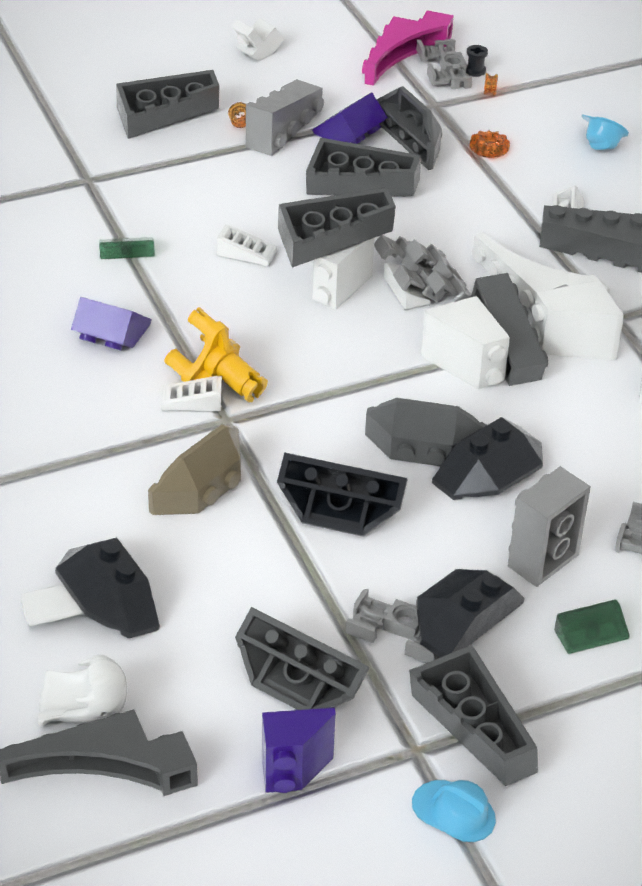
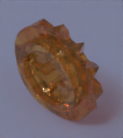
[469,130,510,158]

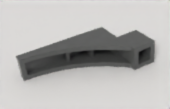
[0,709,198,796]

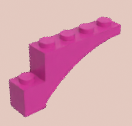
[362,10,454,86]

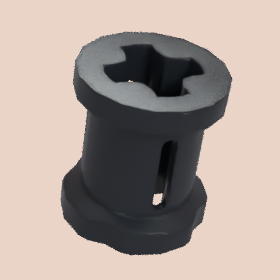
[466,45,488,77]

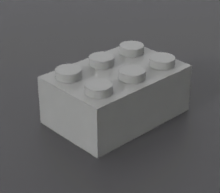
[508,466,591,587]

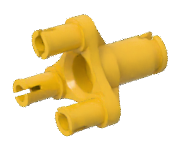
[164,307,268,403]

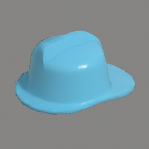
[581,114,629,150]
[412,780,496,842]

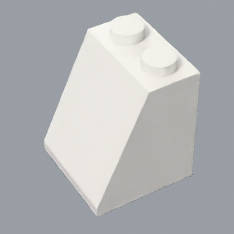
[313,238,374,310]
[532,280,624,360]
[421,296,510,389]

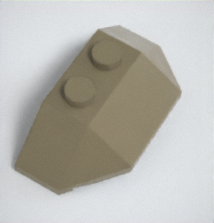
[148,424,241,515]

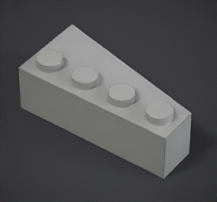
[246,79,324,156]

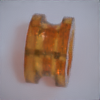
[484,73,498,96]
[228,102,246,128]

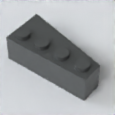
[116,70,219,139]
[306,138,421,196]
[278,187,396,268]
[539,205,642,273]
[471,273,548,386]
[409,645,538,786]

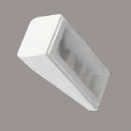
[217,224,277,266]
[161,376,222,411]

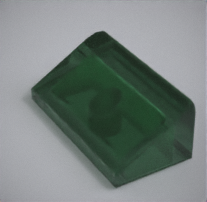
[99,237,155,259]
[554,599,630,654]

